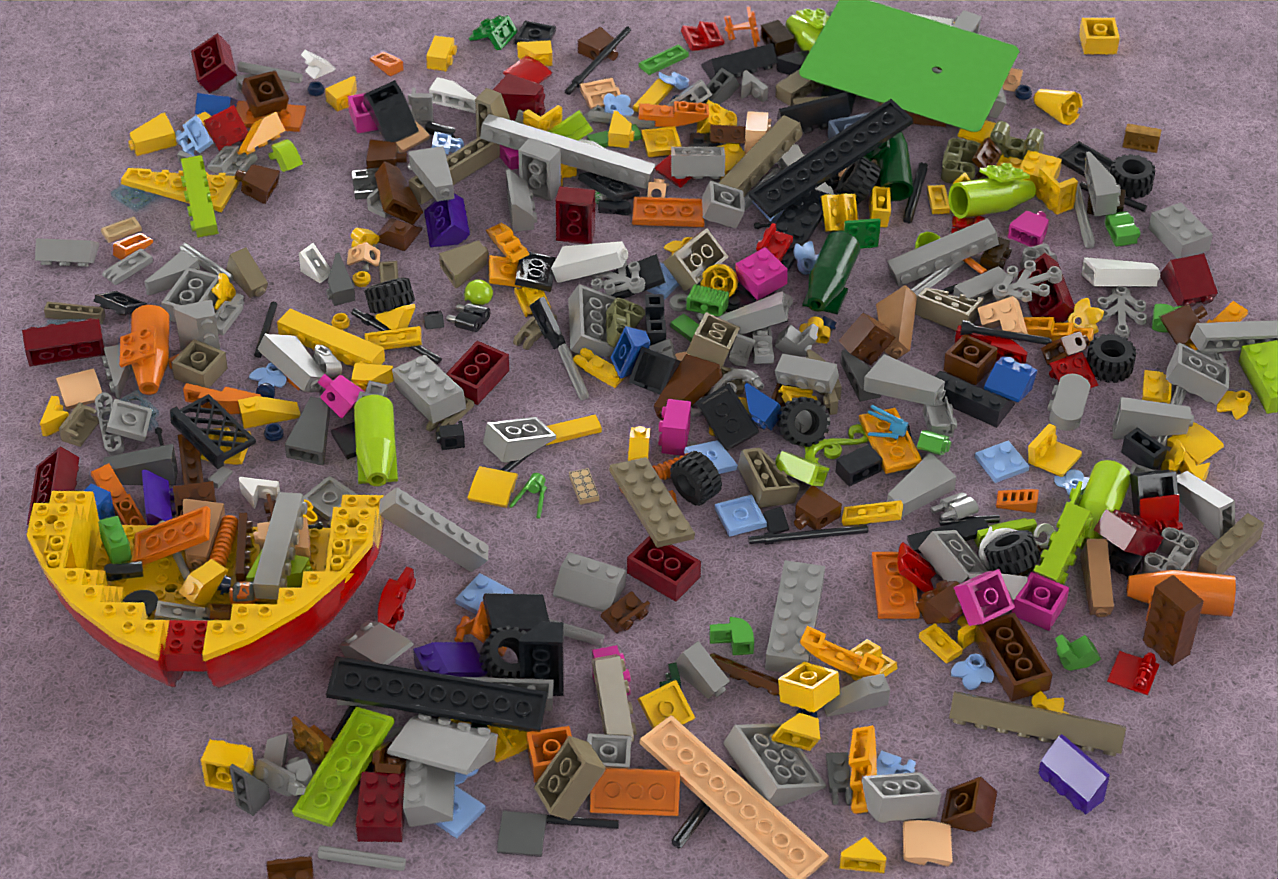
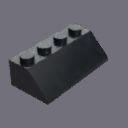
[701,43,778,80]
[777,92,850,134]
[935,371,1015,428]
[519,621,565,696]

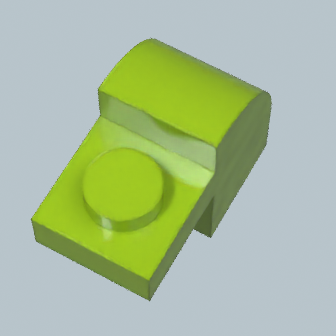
[268,139,303,172]

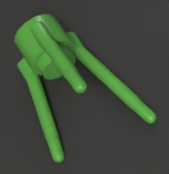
[509,473,547,519]

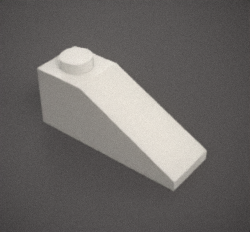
[429,77,477,113]

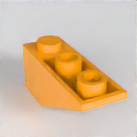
[237,112,286,155]

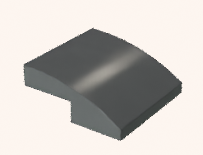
[352,168,379,199]
[497,811,547,857]

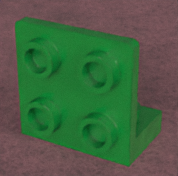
[469,15,518,50]
[841,218,881,249]

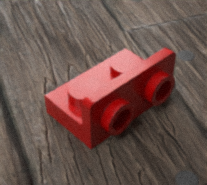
[756,223,793,262]

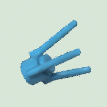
[868,405,909,440]

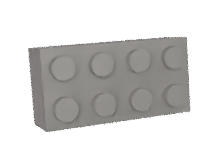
[392,355,466,424]

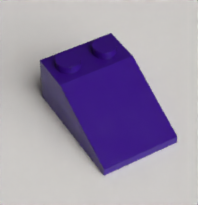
[413,642,487,678]

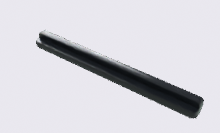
[903,162,928,224]
[671,766,737,849]

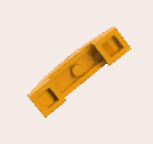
[799,626,885,677]

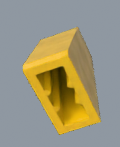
[128,112,177,156]

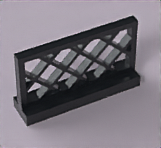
[170,394,256,469]

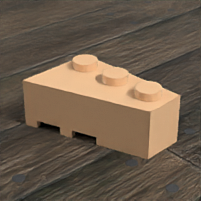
[744,111,771,155]

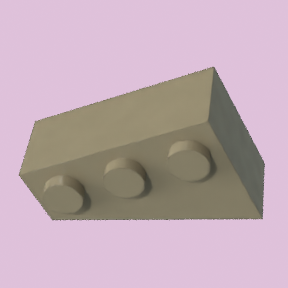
[475,88,510,138]
[915,287,984,331]
[737,448,800,508]

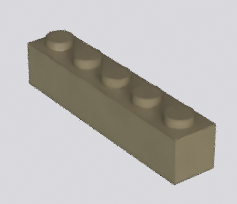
[44,301,106,324]

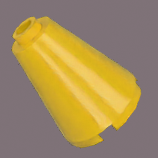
[1033,89,1082,125]

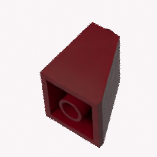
[493,73,545,121]
[1160,253,1218,307]

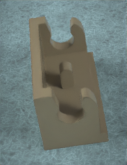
[59,402,99,447]

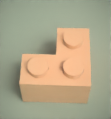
[978,296,1028,340]

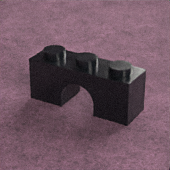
[645,294,666,346]

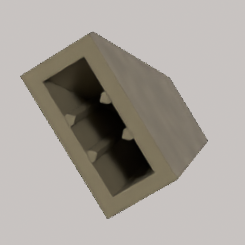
[439,240,489,288]
[226,247,268,298]

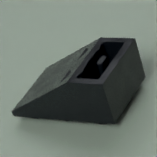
[363,80,419,142]

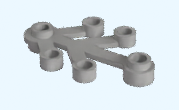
[993,260,1062,302]
[591,261,645,295]
[1097,286,1147,338]

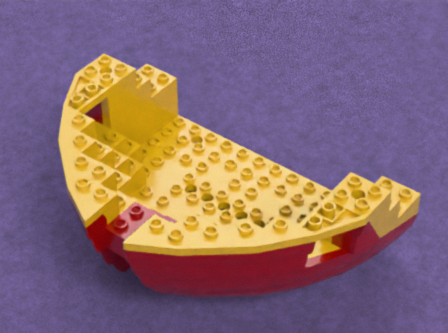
[27,491,385,688]

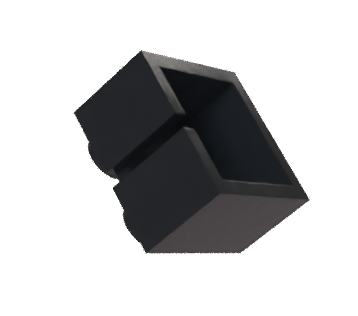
[628,347,681,395]
[1130,469,1178,515]

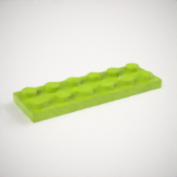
[292,707,395,827]

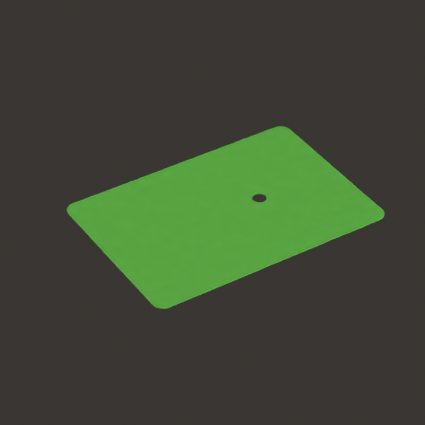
[799,0,1019,132]

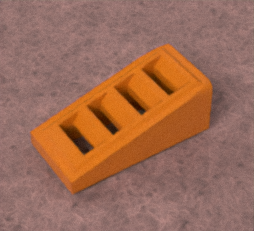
[370,51,404,77]
[113,233,153,260]
[996,489,1039,513]

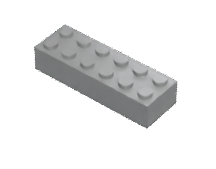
[765,560,825,673]

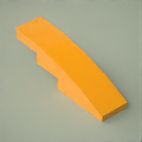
[486,222,529,262]
[1023,317,1094,346]
[849,725,877,814]

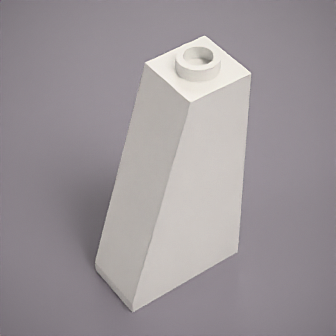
[552,241,628,283]
[1082,258,1160,286]

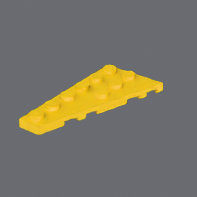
[121,168,240,213]

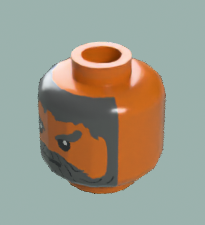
[229,581,261,604]

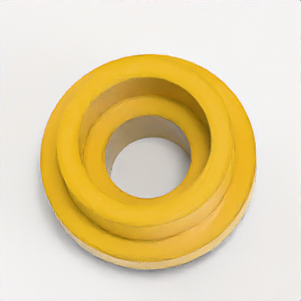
[352,271,371,287]
[331,313,350,330]

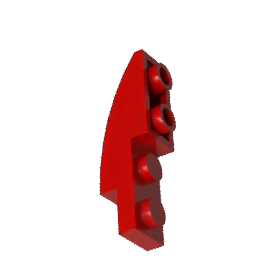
[955,325,1028,364]
[378,567,416,630]

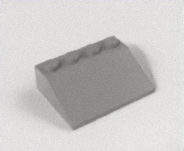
[568,284,615,357]
[387,714,498,775]
[723,723,826,806]

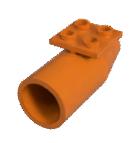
[119,305,170,395]
[1126,570,1236,621]

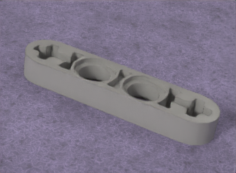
[95,392,125,456]

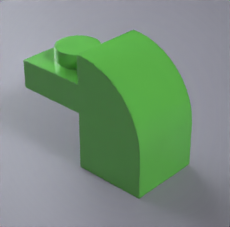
[709,617,754,656]
[1055,634,1101,671]

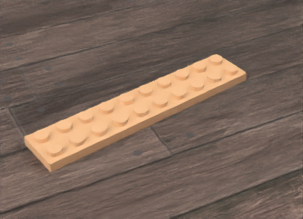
[639,715,829,879]

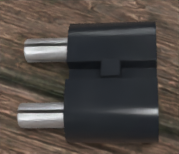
[446,303,491,332]

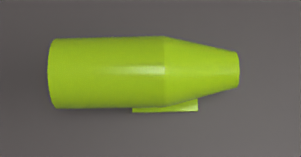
[785,8,830,52]
[948,163,1036,218]
[354,395,398,486]
[1064,460,1131,550]

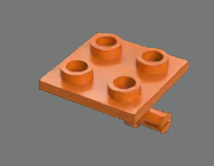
[724,6,760,48]
[454,601,507,656]

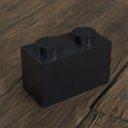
[1121,427,1167,471]
[835,444,882,487]

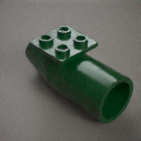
[864,131,914,202]
[802,231,860,315]

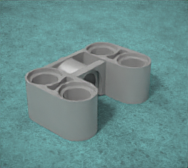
[1142,527,1199,574]

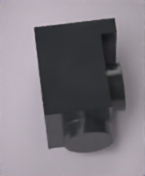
[436,421,465,450]
[1109,548,1143,580]

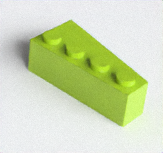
[181,155,219,238]
[1238,340,1278,414]
[1033,502,1094,585]

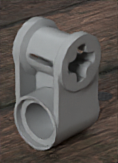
[1020,243,1057,269]
[312,345,342,377]

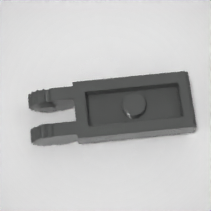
[826,752,852,805]

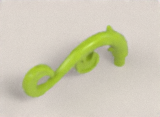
[804,424,869,464]

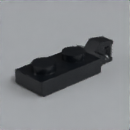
[529,297,566,350]

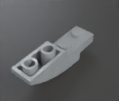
[751,326,774,364]

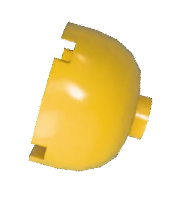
[700,264,738,298]

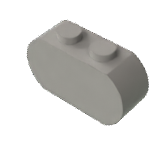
[1047,374,1090,431]

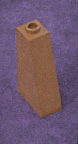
[876,285,917,359]
[183,499,225,570]
[1080,539,1114,617]

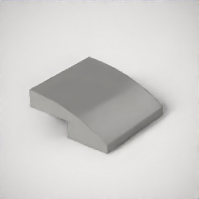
[207,146,258,176]

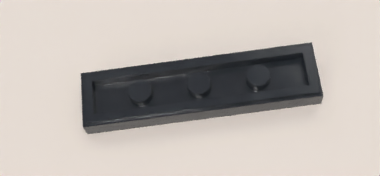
[907,516,989,554]

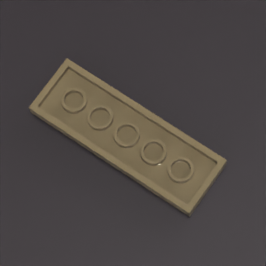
[609,457,695,548]

